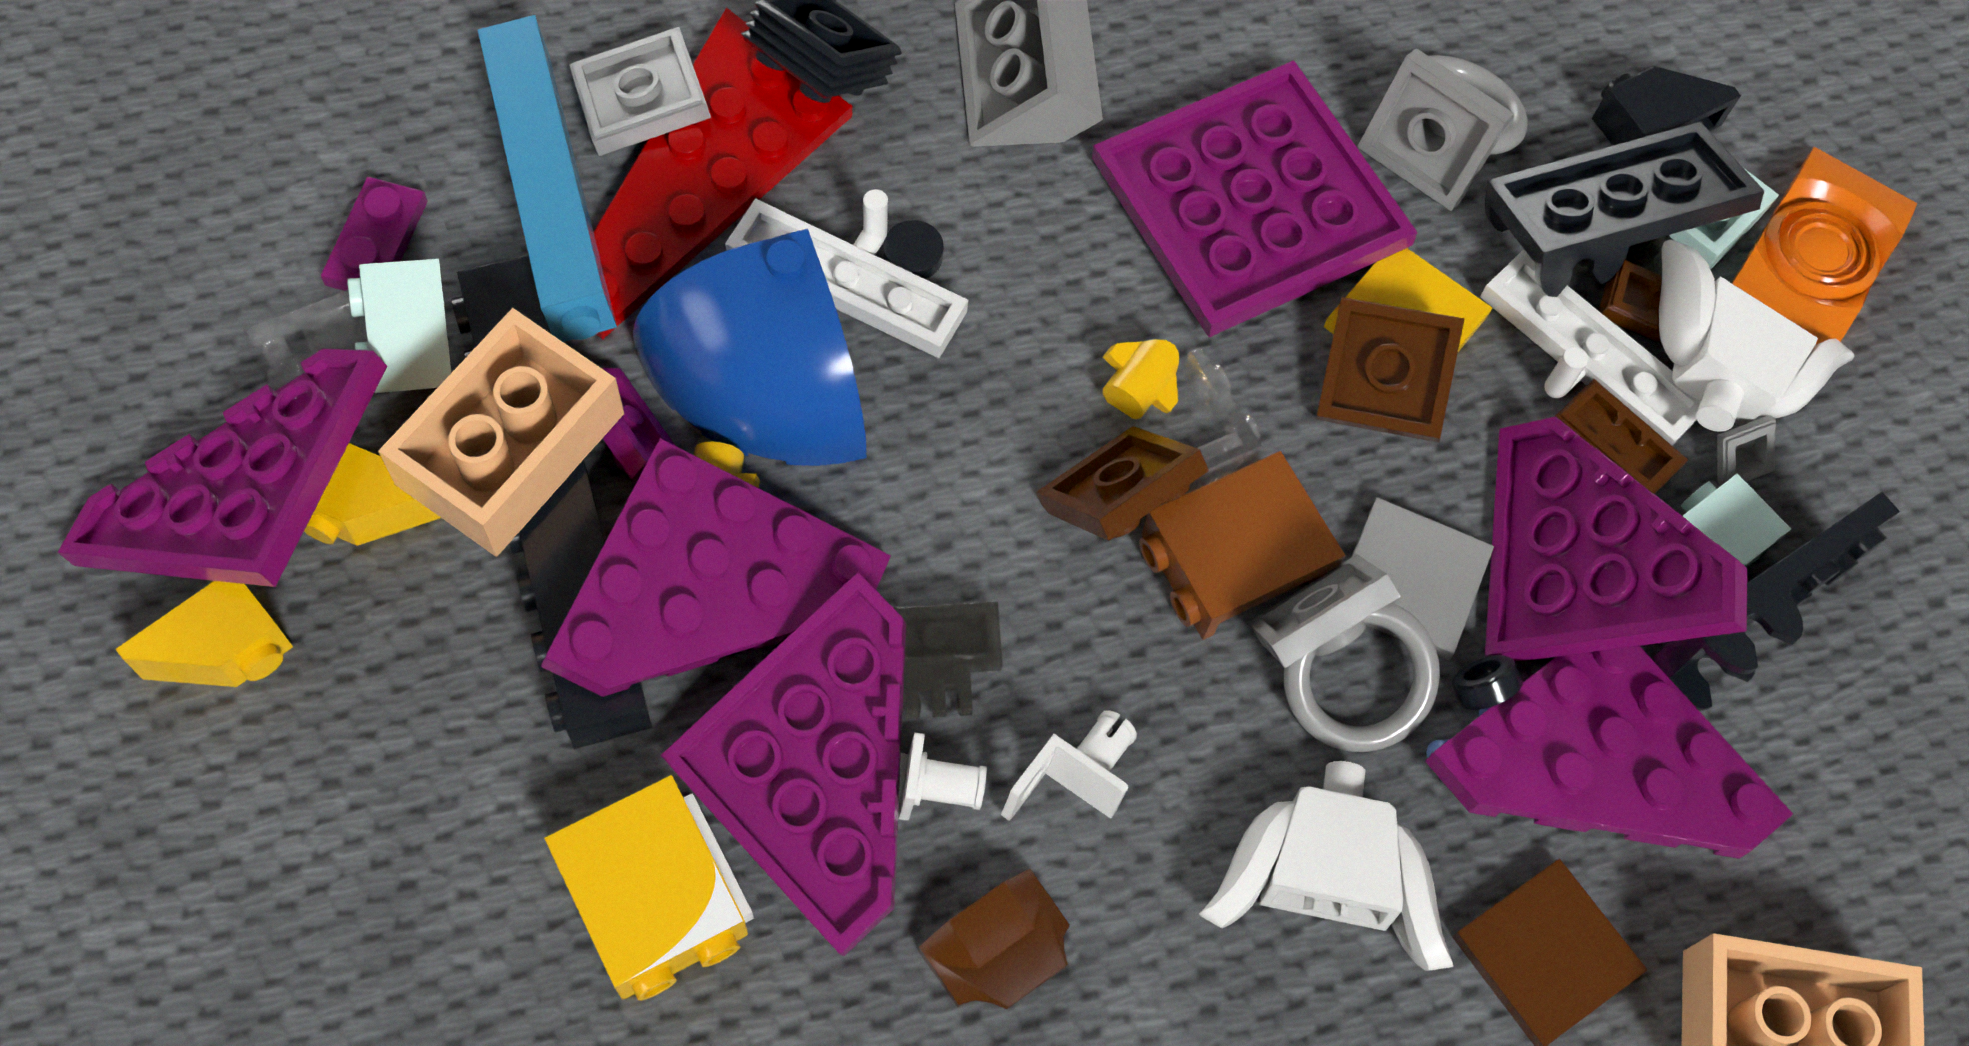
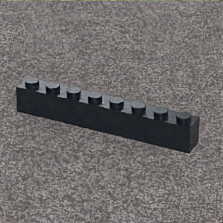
[451,255,653,749]

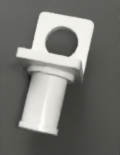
[1001,711,1137,821]
[898,732,987,821]

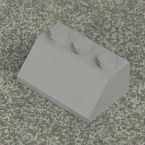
[955,0,1103,147]

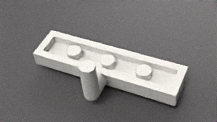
[725,189,968,358]
[1480,250,1700,446]

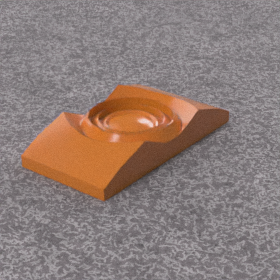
[1731,147,1917,345]

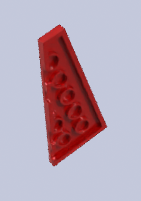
[593,7,852,340]

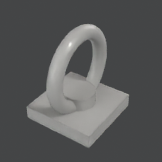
[1357,48,1528,211]
[1248,554,1440,752]

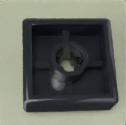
[741,0,902,103]

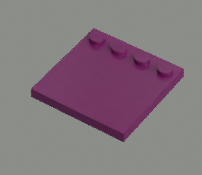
[1092,60,1418,338]

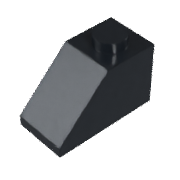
[1592,66,1741,146]

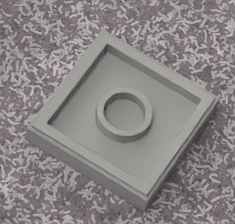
[569,27,711,156]
[1351,497,1494,660]

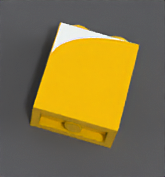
[544,775,748,1001]

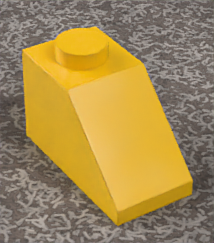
[304,443,441,546]
[115,581,293,687]

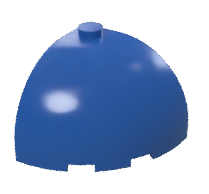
[633,228,867,466]

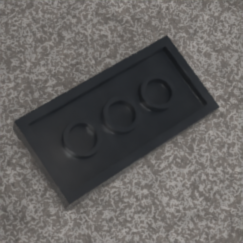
[1485,122,1764,297]
[1652,492,1900,711]

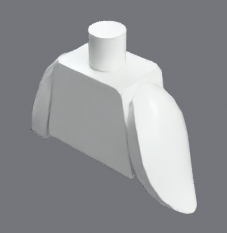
[1659,240,1855,432]
[1199,761,1453,971]

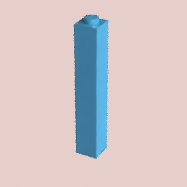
[478,15,617,342]

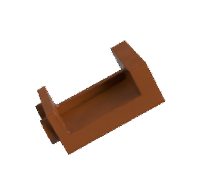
[1139,451,1346,640]

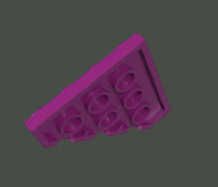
[57,349,387,587]
[1485,416,1747,662]
[541,438,891,697]
[660,572,906,956]
[1425,646,1793,859]

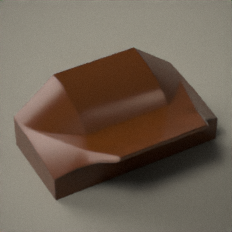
[918,869,1070,1009]

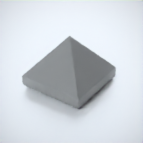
[1717,416,1776,486]

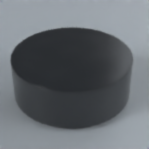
[884,220,944,279]
[1452,655,1523,710]

